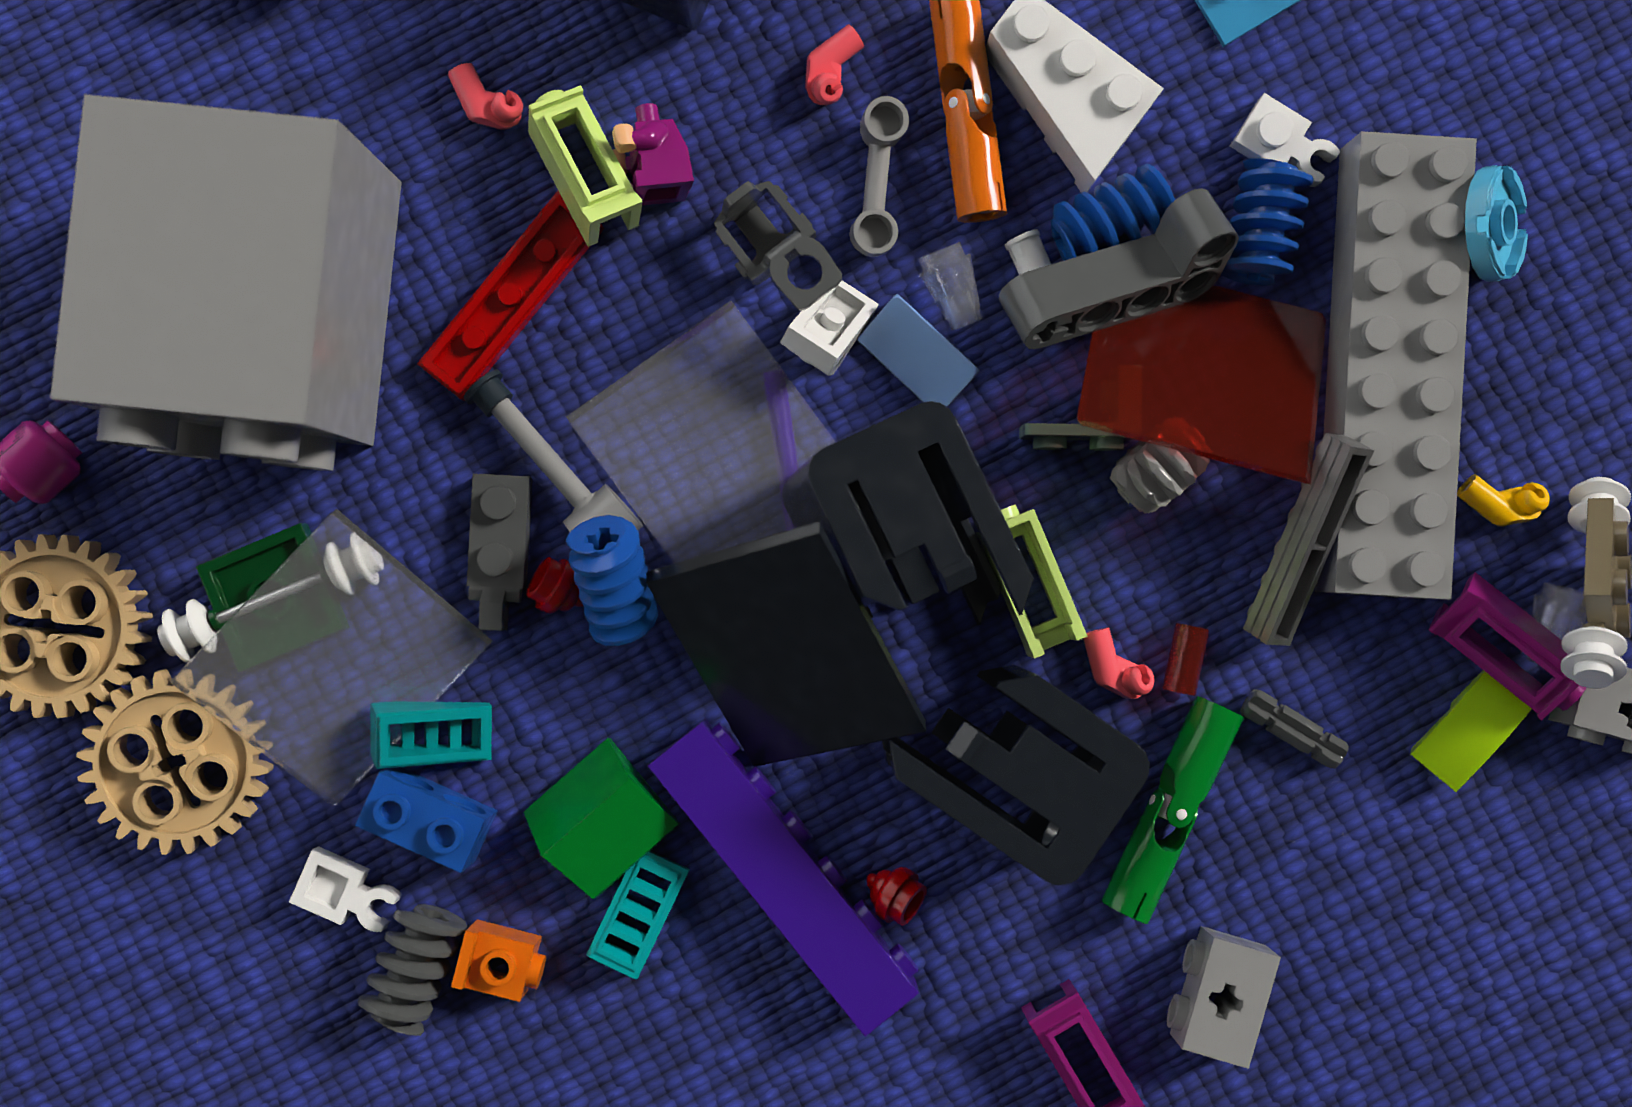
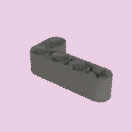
[999,188,1239,349]

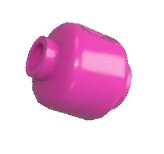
[0,420,82,504]

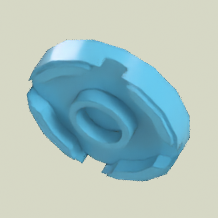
[1465,165,1528,282]

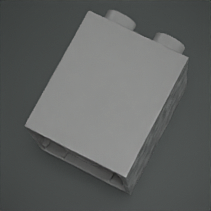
[50,94,402,471]

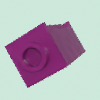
[1428,572,1586,721]
[1021,979,1145,1107]

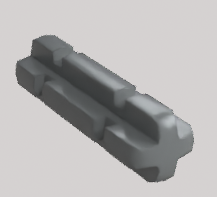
[1240,689,1349,769]

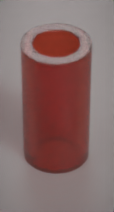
[1162,623,1209,696]

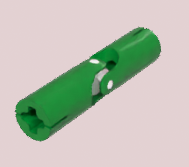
[1101,695,1244,924]

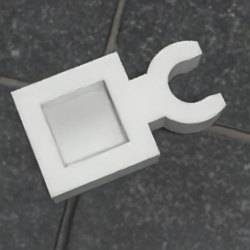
[1230,93,1340,187]
[289,846,402,932]

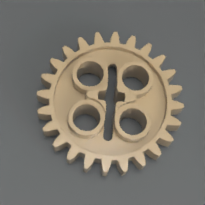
[0,534,153,718]
[76,668,274,855]

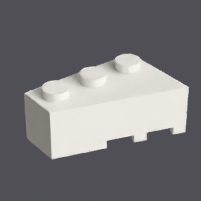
[986,0,1164,193]

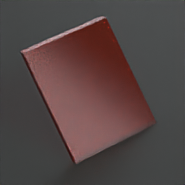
[1077,285,1326,485]

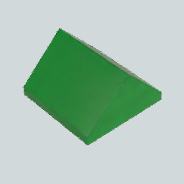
[523,738,681,899]

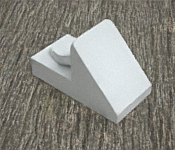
[780,281,879,376]

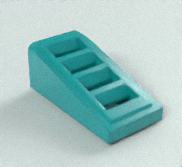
[370,701,492,769]
[586,851,690,979]

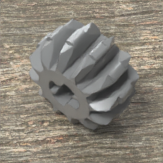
[1110,419,1211,513]

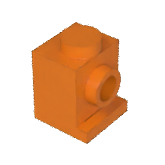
[451,919,546,1002]

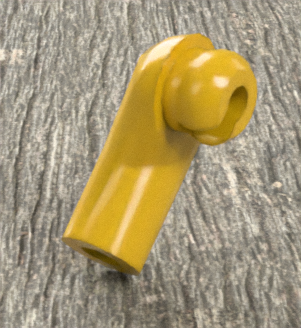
[1457,474,1550,527]

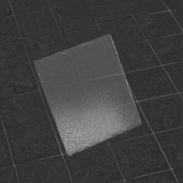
[566,301,835,563]
[170,509,493,806]

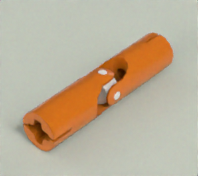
[929,0,1007,223]

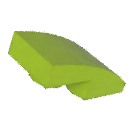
[1410,670,1532,792]

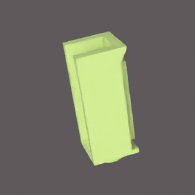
[528,85,643,247]
[976,504,1087,659]

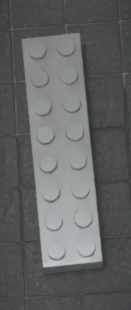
[1315,131,1477,600]

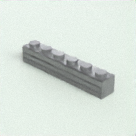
[1243,433,1375,646]

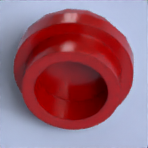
[526,557,584,613]
[866,867,927,926]

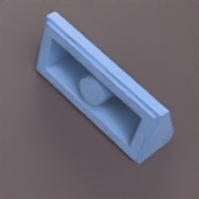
[857,294,979,407]

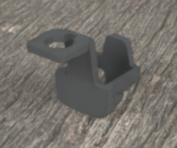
[714,181,842,311]

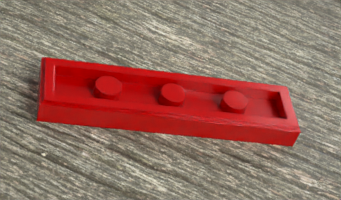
[417,191,604,401]

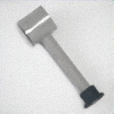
[464,369,643,532]

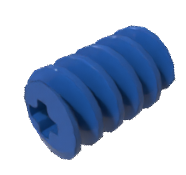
[1221,158,1314,286]
[1051,164,1175,261]
[565,515,658,646]

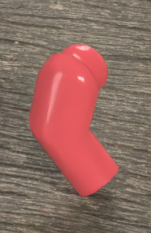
[805,24,864,105]
[448,63,524,130]
[1083,627,1155,699]

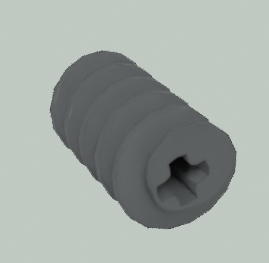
[357,904,468,1036]

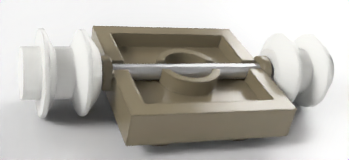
[1560,477,1632,689]

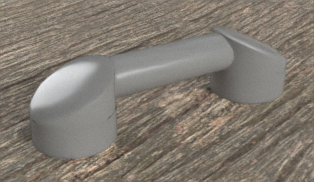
[849,96,909,257]

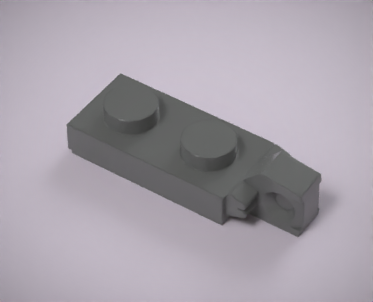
[467,473,533,631]

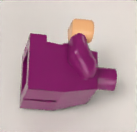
[612,103,694,205]

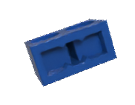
[355,767,498,873]

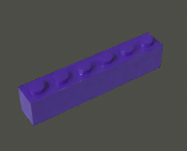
[648,718,919,1037]

